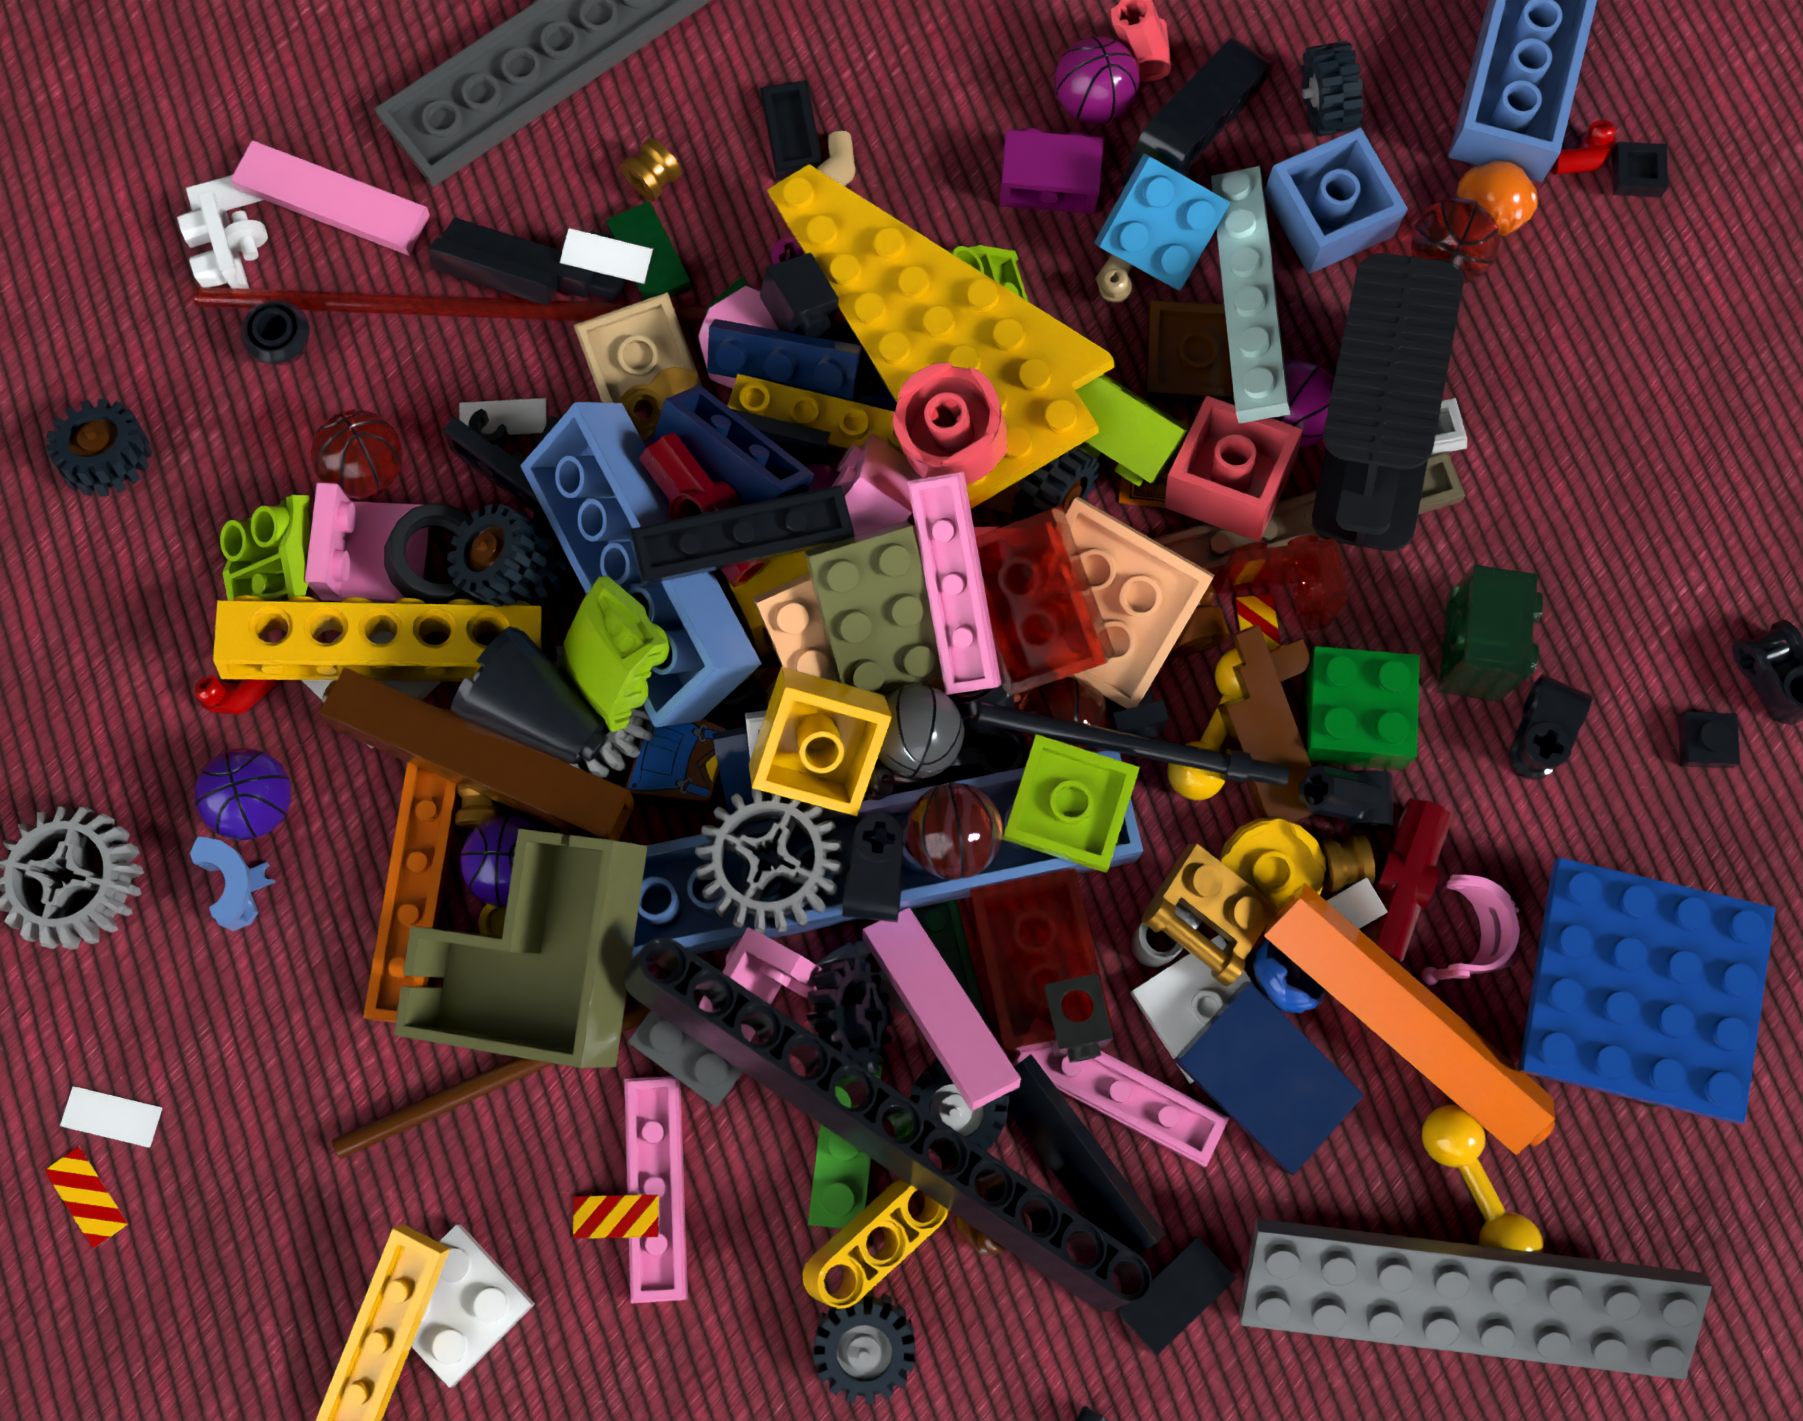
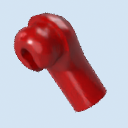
[194,676,278,715]

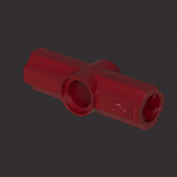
[639,432,770,588]
[1361,798,1453,963]

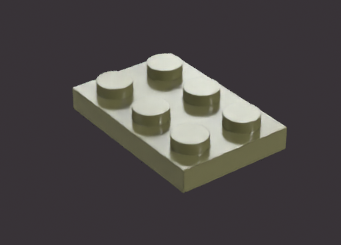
[804,521,943,695]

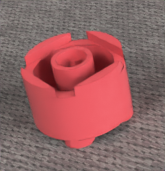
[893,363,1007,485]

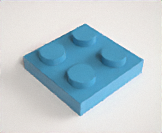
[1094,153,1231,291]

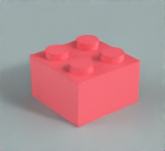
[1164,396,1303,542]

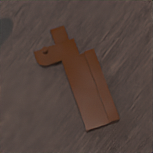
[1217,625,1314,823]

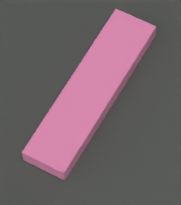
[230,140,430,256]
[908,471,1001,695]
[862,907,1021,1111]
[1012,1017,1229,1168]
[624,1076,688,1303]

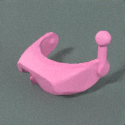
[1421,875,1520,985]

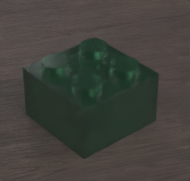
[1438,565,1543,702]

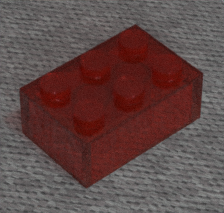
[975,504,1115,697]
[968,868,1113,1056]

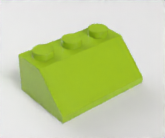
[1075,374,1191,486]

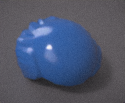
[1253,939,1326,1013]

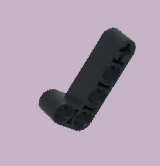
[1121,37,1273,187]

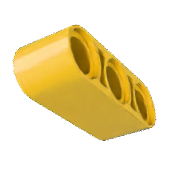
[803,1178,948,1309]

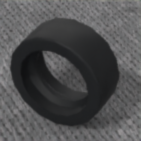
[384,503,474,604]

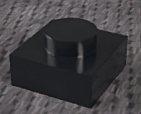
[1612,142,1668,197]
[1678,712,1740,768]

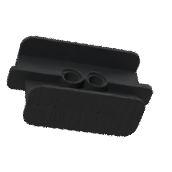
[1312,253,1463,551]

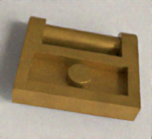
[1142,843,1277,986]

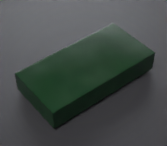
[606,201,692,300]

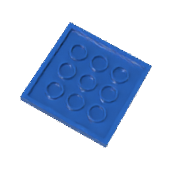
[1518,858,1776,1124]

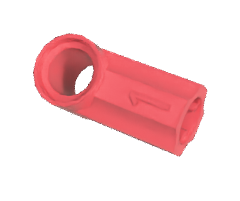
[1111,0,1171,82]

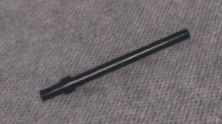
[976,702,1290,787]

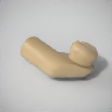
[817,131,855,186]
[1096,254,1133,303]

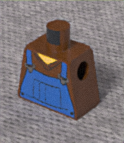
[625,719,727,811]

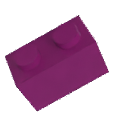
[999,128,1104,214]

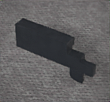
[429,217,625,306]

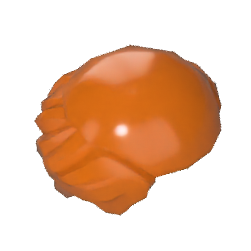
[1456,160,1538,237]

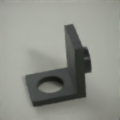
[1044,974,1113,1063]

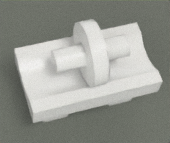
[177,190,268,293]

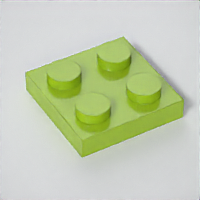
[1003,734,1140,873]

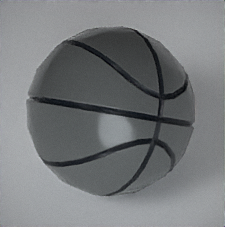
[878,684,965,779]

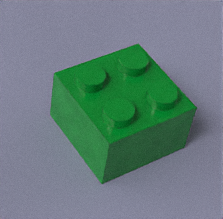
[1300,646,1420,771]

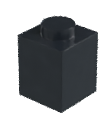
[760,252,839,338]

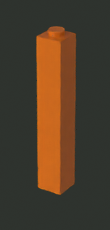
[1264,882,1555,1156]

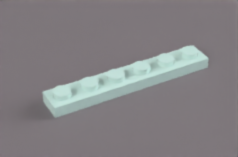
[1211,166,1290,424]

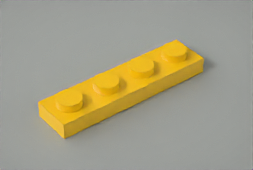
[316,1224,451,1421]

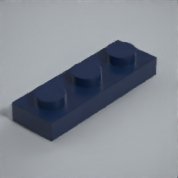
[707,319,862,400]

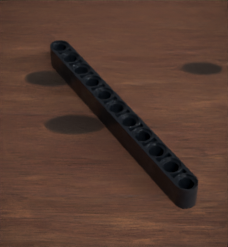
[624,937,1152,1312]

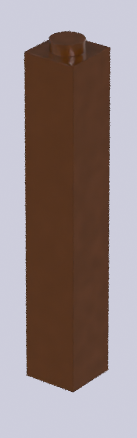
[319,667,637,841]

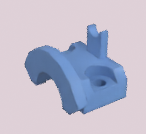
[190,836,276,931]

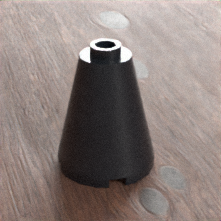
[451,626,608,765]

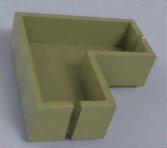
[394,829,647,1068]

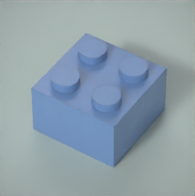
[1264,128,1408,274]

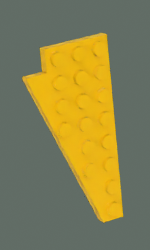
[767,164,1115,509]

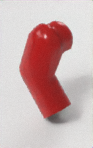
[1551,120,1616,175]

